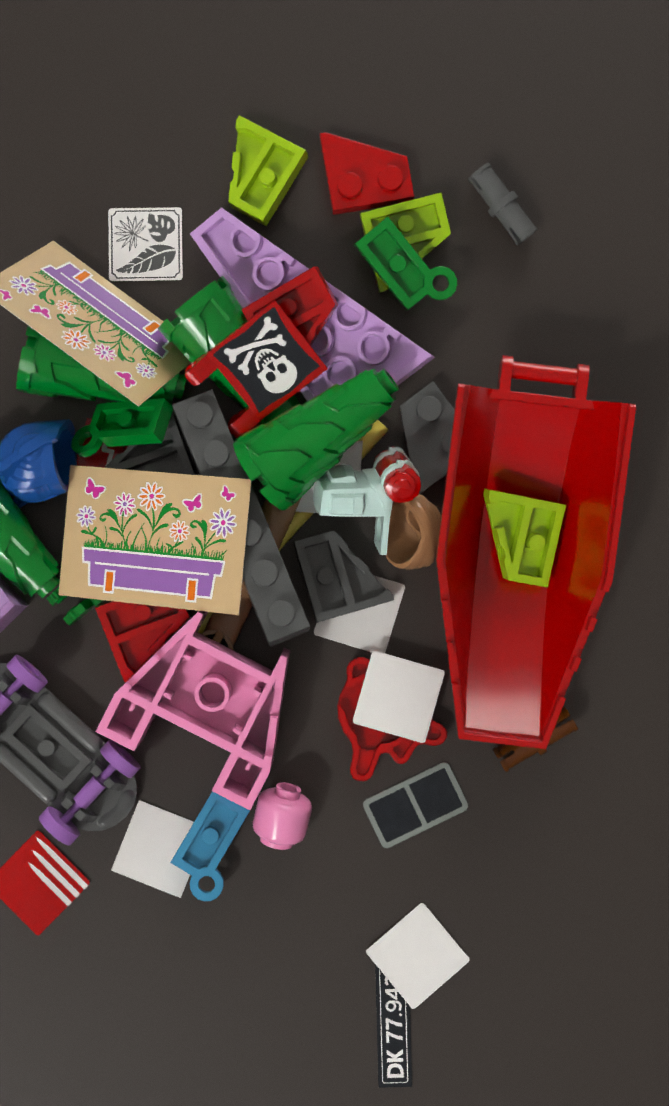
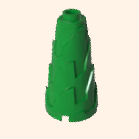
[158,276,300,425]
[16,326,186,405]
[233,368,399,511]
[0,480,61,599]

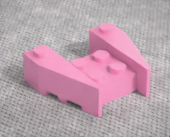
[95,611,290,810]

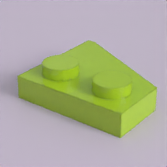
[228,115,308,226]
[360,193,451,293]
[483,488,566,588]

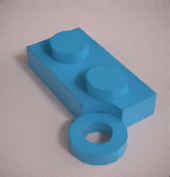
[170,791,250,901]

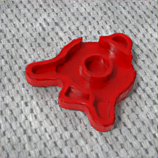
[337,657,447,781]

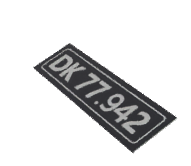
[375,964,412,1088]

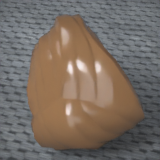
[385,494,441,570]

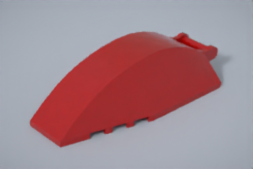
[436,355,636,749]

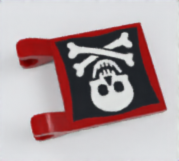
[185,300,328,438]

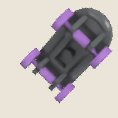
[0,655,141,846]

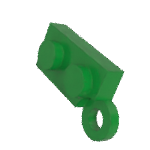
[354,216,457,311]
[71,398,173,457]

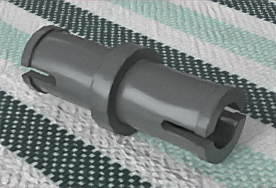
[468,162,538,246]

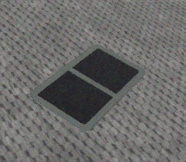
[363,762,468,848]

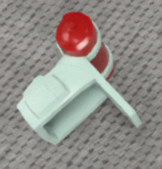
[313,446,421,555]

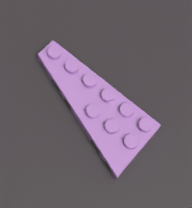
[190,207,435,401]

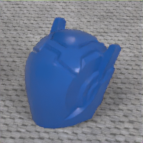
[0,419,77,508]

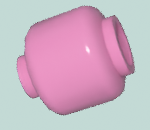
[253,782,312,850]

